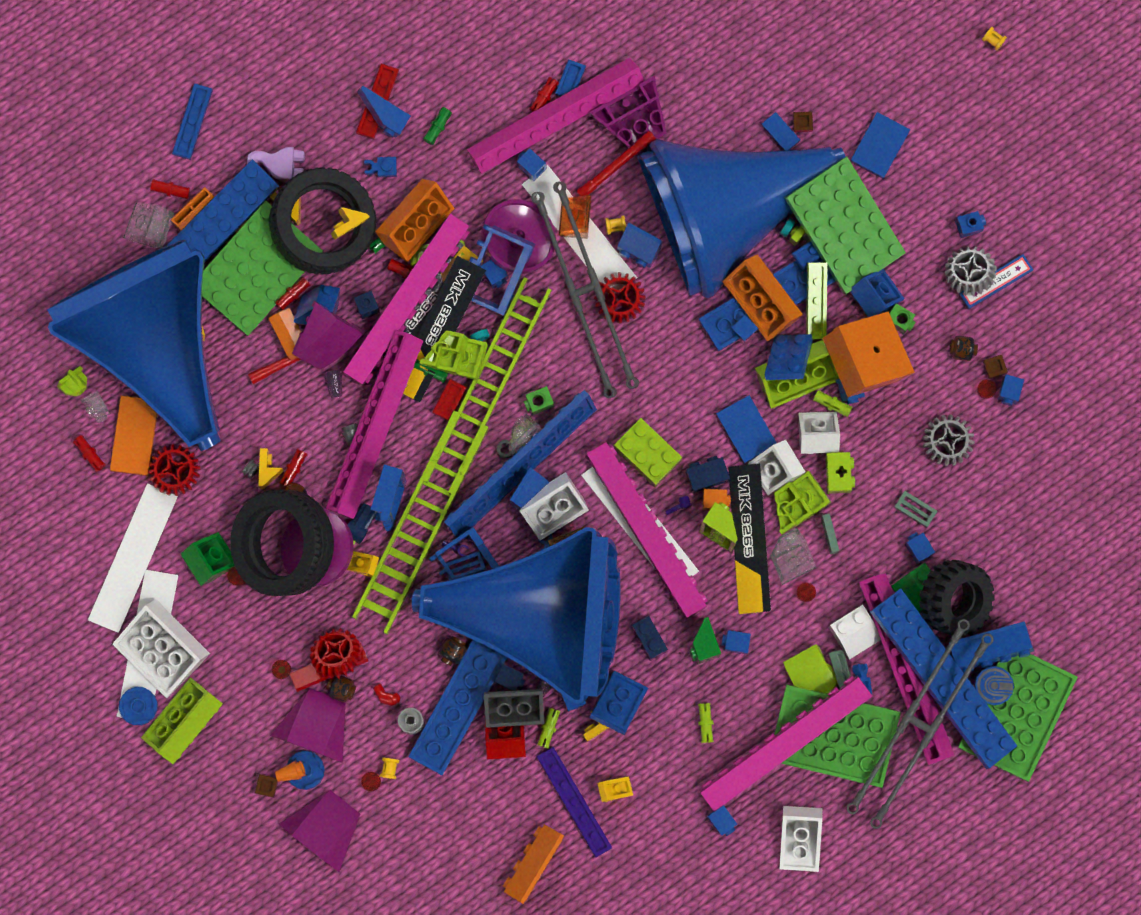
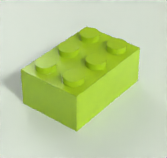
[614,418,682,488]

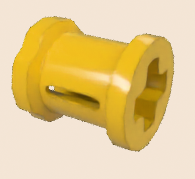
[982,27,1007,51]
[605,215,626,235]
[379,757,400,780]

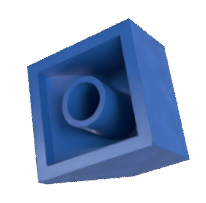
[617,223,662,268]
[850,269,905,317]
[294,285,340,325]
[510,468,549,511]

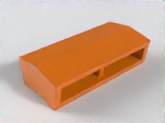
[171,187,214,232]
[269,308,301,360]

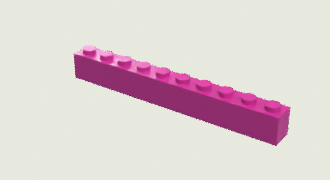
[467,58,644,174]
[343,213,470,385]
[326,330,423,519]
[586,442,708,620]
[859,573,955,765]
[700,675,873,812]

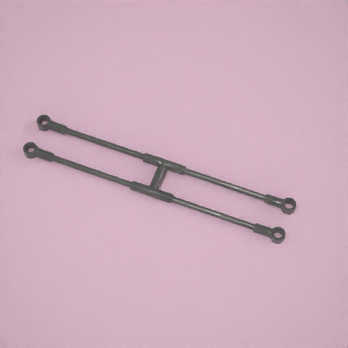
[531,181,639,398]
[847,619,994,829]

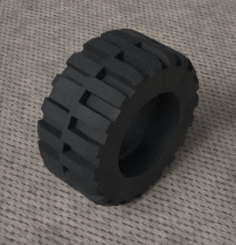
[919,560,995,637]

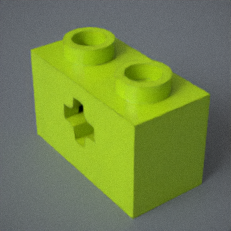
[825,452,855,494]

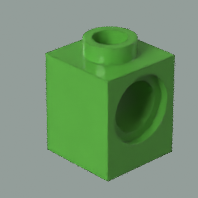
[890,303,916,334]
[524,386,554,415]

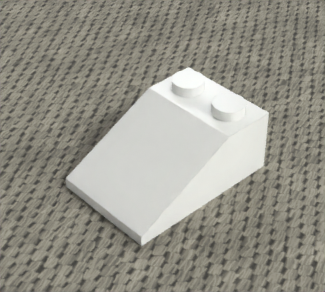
[520,472,589,540]
[780,806,822,872]

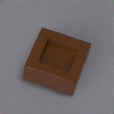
[793,112,813,132]
[983,355,1008,379]
[255,774,278,798]

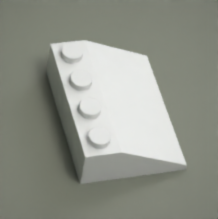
[113,599,210,698]

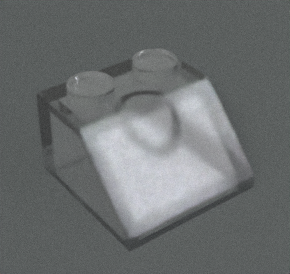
[123,203,175,248]

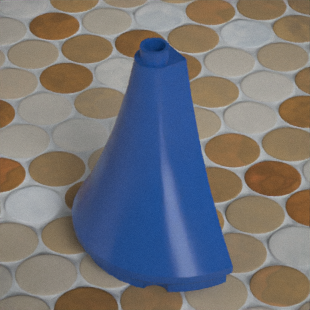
[637,139,846,298]
[47,240,221,451]
[412,527,621,704]

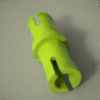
[813,390,853,418]
[698,703,714,743]
[537,708,561,749]

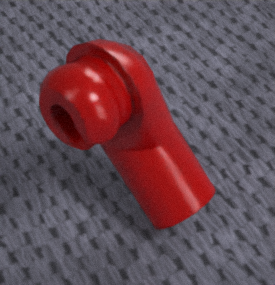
[373,684,400,706]

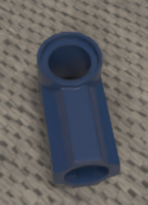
[348,503,378,544]

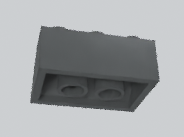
[484,689,544,727]

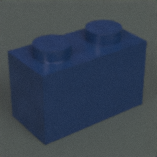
[686,456,730,493]
[632,616,668,661]

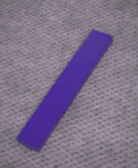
[536,747,612,858]

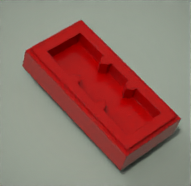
[432,379,467,421]

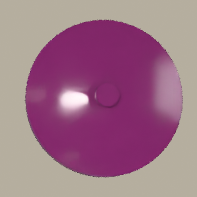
[481,199,556,274]
[281,510,354,587]

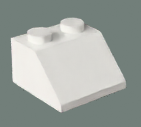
[798,412,840,454]
[748,440,805,495]
[828,605,881,660]

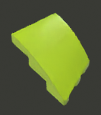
[419,330,488,380]
[774,471,831,535]
[783,644,838,694]

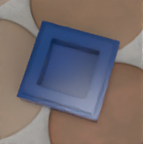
[731,315,758,342]

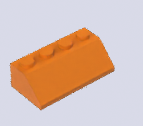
[375,179,455,262]
[722,254,803,341]
[502,824,564,904]

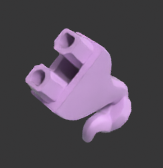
[247,147,305,183]

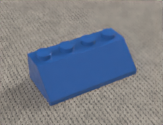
[949,621,1034,673]

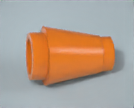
[275,760,306,782]

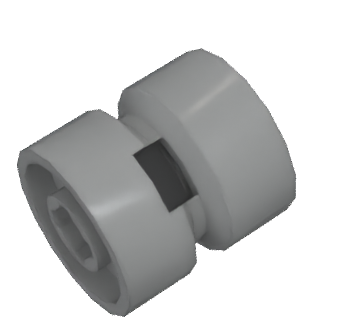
[398,708,424,735]

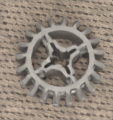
[945,246,996,296]
[922,414,975,466]

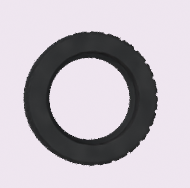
[269,167,376,275]
[230,490,334,596]

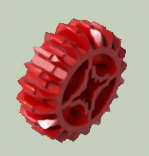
[594,272,646,324]
[148,444,201,496]
[310,628,362,679]

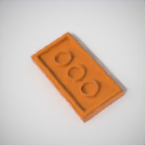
[110,396,158,476]

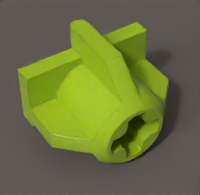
[57,366,87,397]

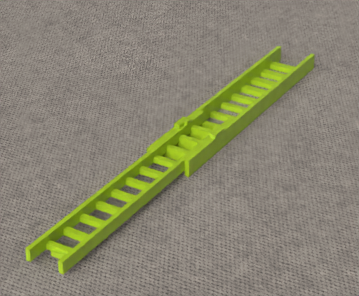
[352,277,552,635]

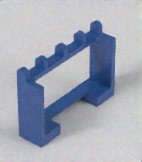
[469,224,536,316]
[371,465,407,532]
[429,527,500,580]

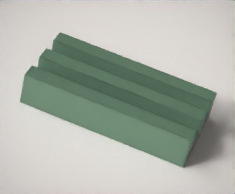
[894,491,937,528]
[821,513,839,555]
[829,650,851,688]

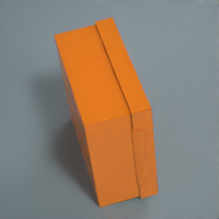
[823,311,915,397]

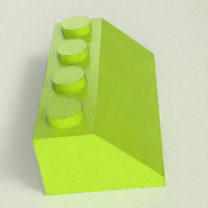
[755,340,840,409]
[699,502,737,553]
[141,677,223,764]

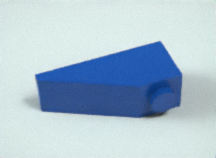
[357,86,411,138]

